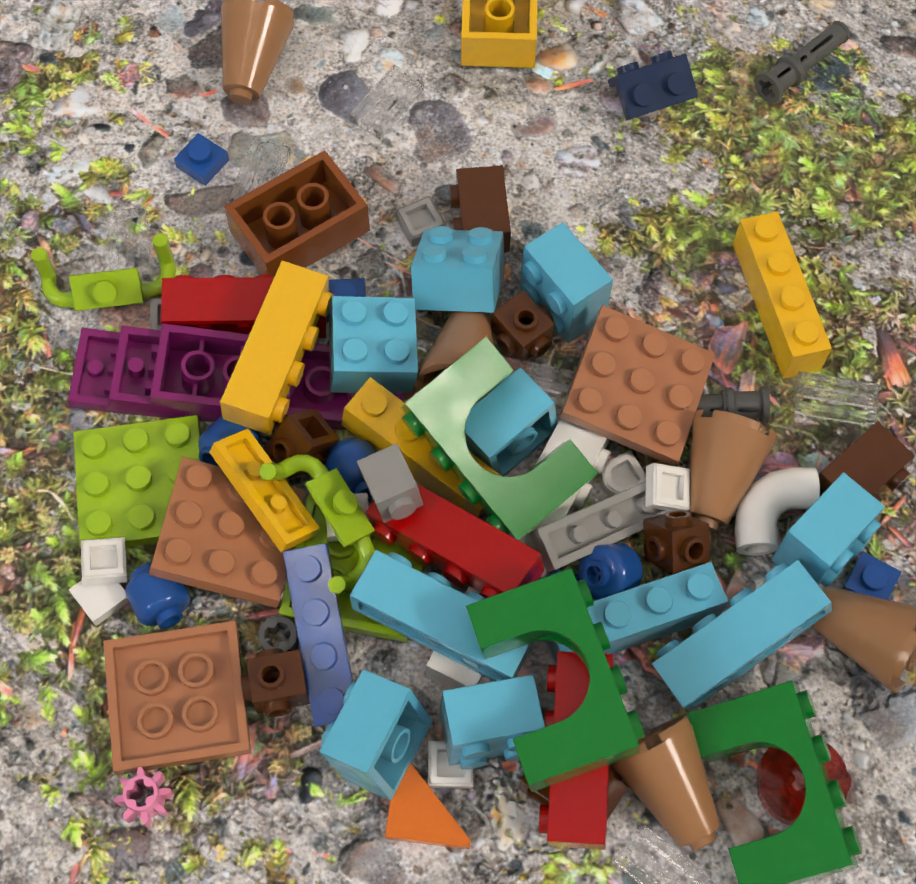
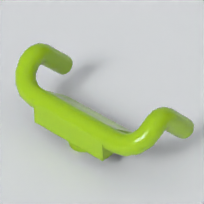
[31,233,176,311]
[259,454,375,594]

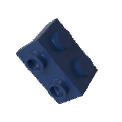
[608,51,699,121]

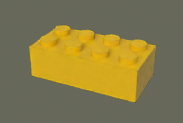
[461,0,537,68]

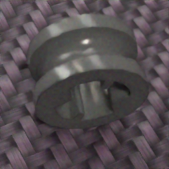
[258,616,299,652]

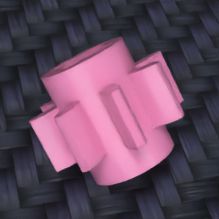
[113,767,175,828]

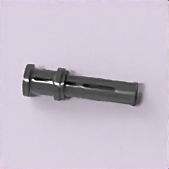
[754,21,850,103]
[696,386,770,423]

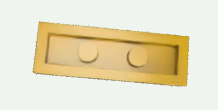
[209,429,320,553]

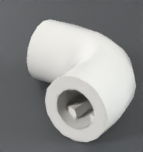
[734,467,820,556]

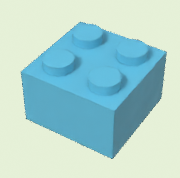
[520,222,613,343]
[411,226,505,313]
[329,296,418,393]
[465,367,558,476]
[771,472,885,587]
[319,669,433,800]
[439,675,545,770]

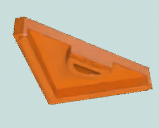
[385,762,470,850]

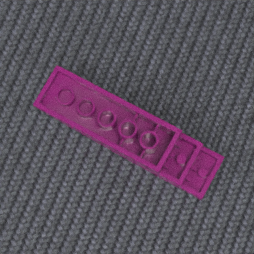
[68,323,403,430]

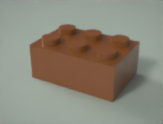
[224,150,370,277]

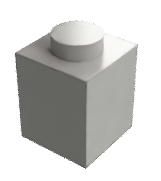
[357,443,424,523]

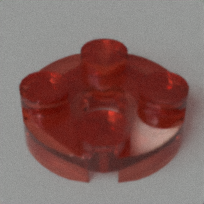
[756,743,851,826]

